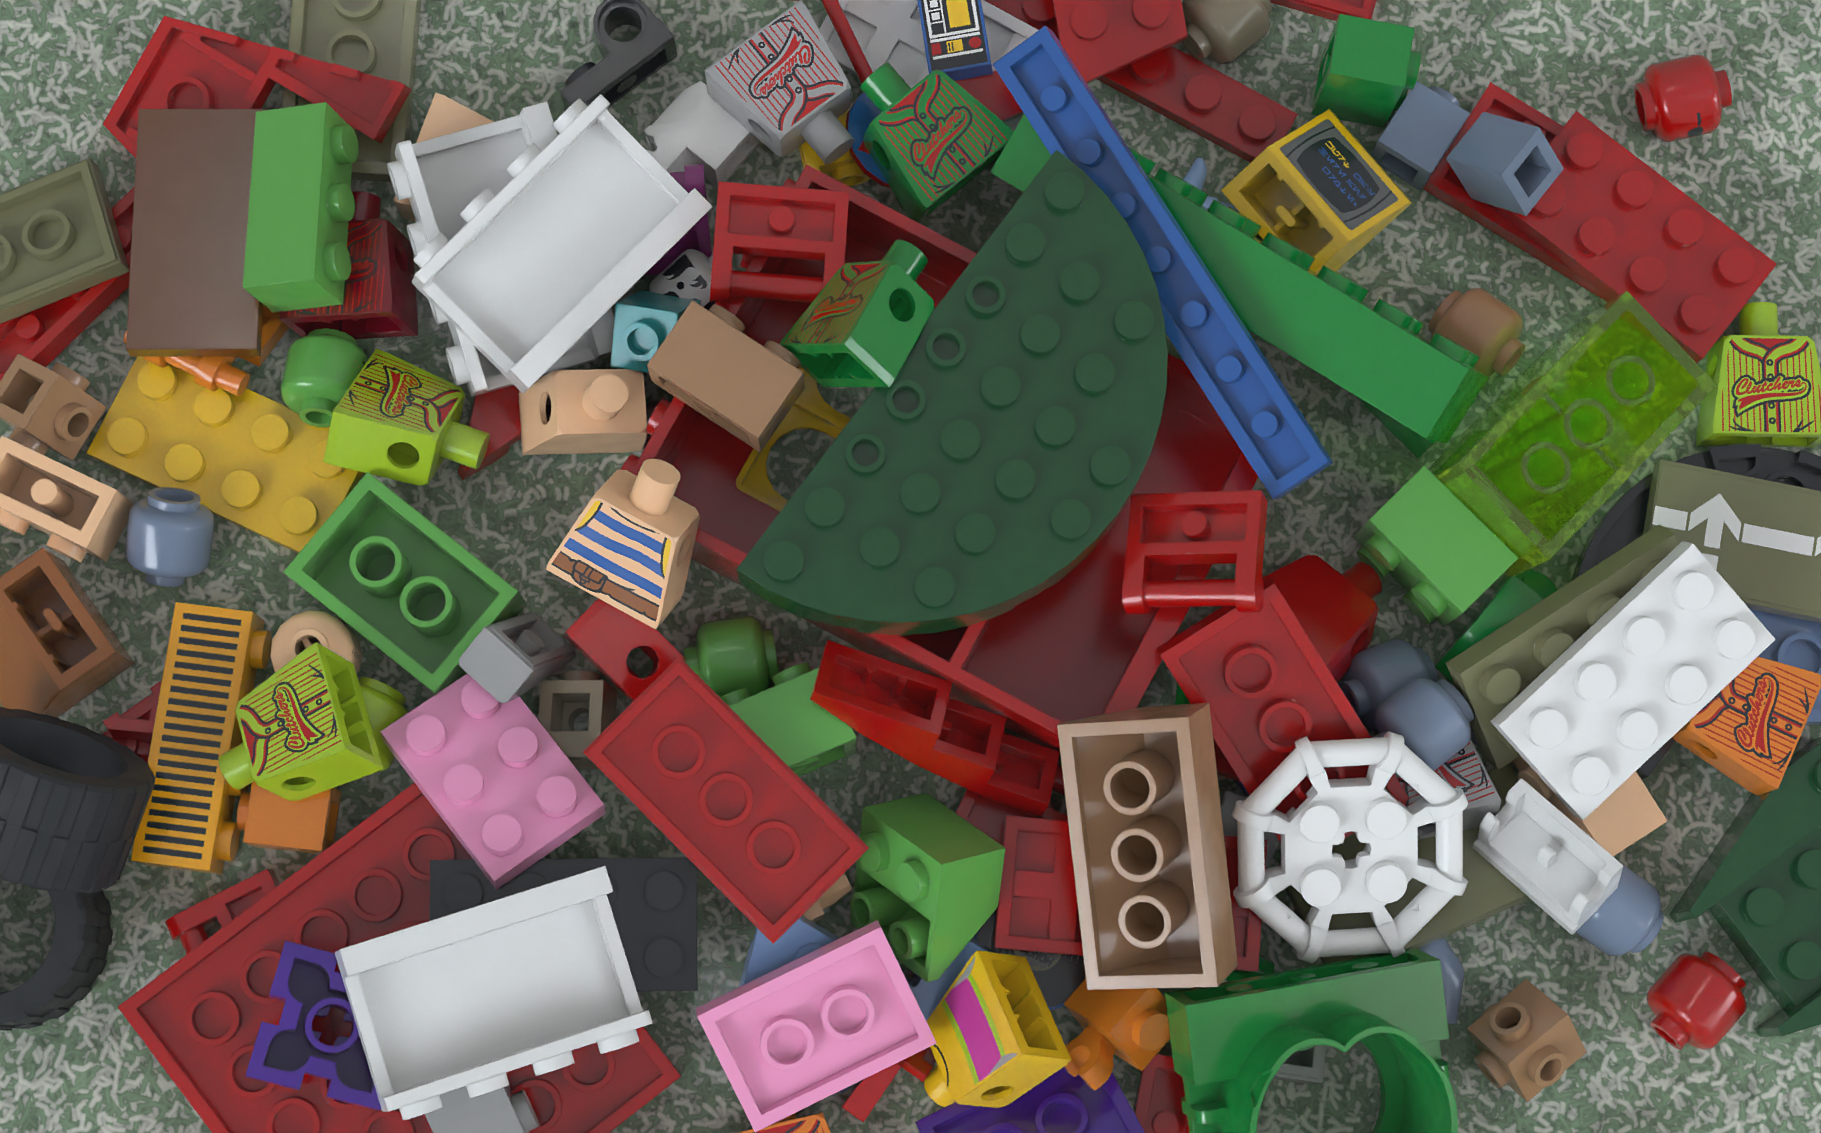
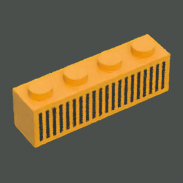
[131,602,272,875]

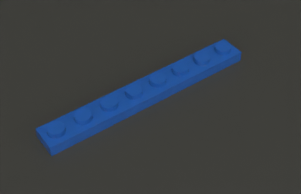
[993,26,1334,499]

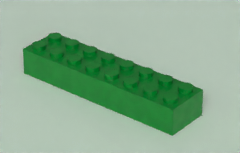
[990,114,1489,444]

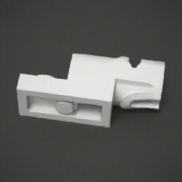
[644,81,761,188]

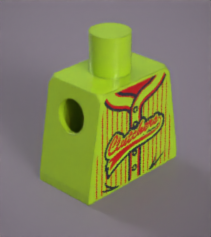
[1696,302,1821,448]
[323,348,490,486]
[219,642,383,801]

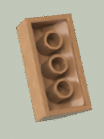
[1057,703,1238,990]

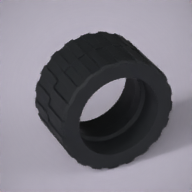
[0,707,155,894]
[0,890,113,1031]

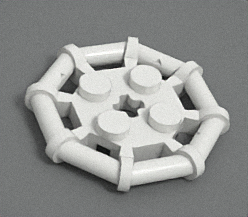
[1231,731,1468,963]

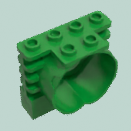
[1165,948,1458,1133]

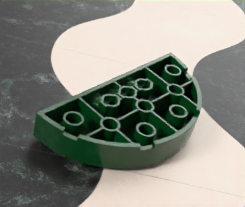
[736,149,1168,635]

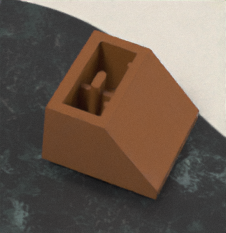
[0,548,135,717]

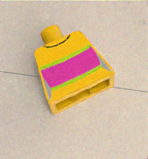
[924,950,1071,1108]

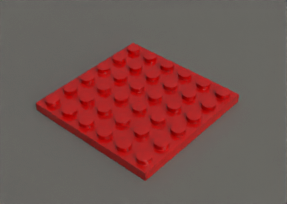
[118,782,681,1133]

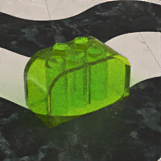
[1429,291,1717,577]

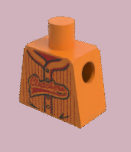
[1672,657,1821,795]

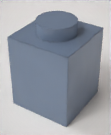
[1371,81,1470,191]
[1446,112,1564,216]

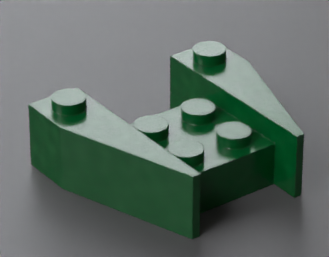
[1669,737,1821,1037]

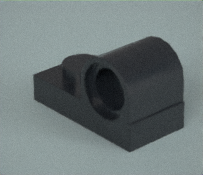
[560,0,678,111]

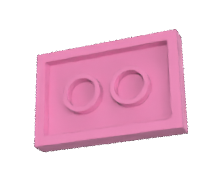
[380,674,606,890]
[696,920,937,1132]

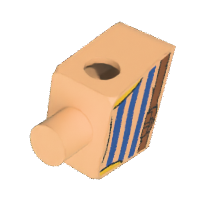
[546,459,700,629]

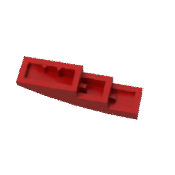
[810,640,1060,817]

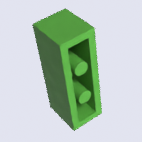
[243,102,359,313]

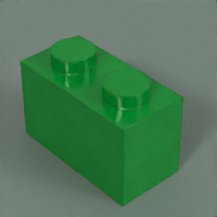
[1311,14,1421,128]

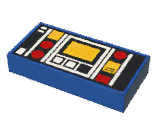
[917,0,993,81]

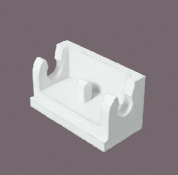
[1473,778,1623,935]

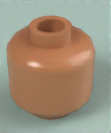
[1428,288,1525,377]

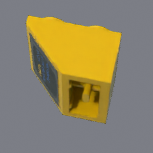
[1221,109,1412,274]

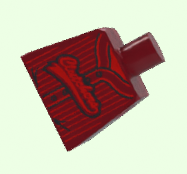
[279,191,418,340]

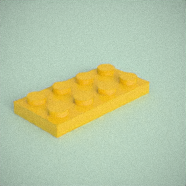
[86,357,363,554]

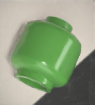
[281,328,369,428]
[684,616,779,697]

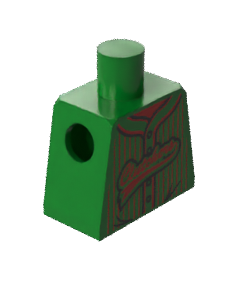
[860,62,1014,223]
[779,240,934,387]

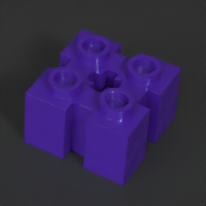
[245,941,381,1110]

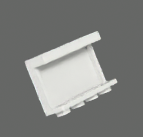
[411,94,713,394]
[387,102,615,397]
[335,866,653,1120]

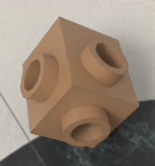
[0,354,106,461]
[1467,979,1587,1102]

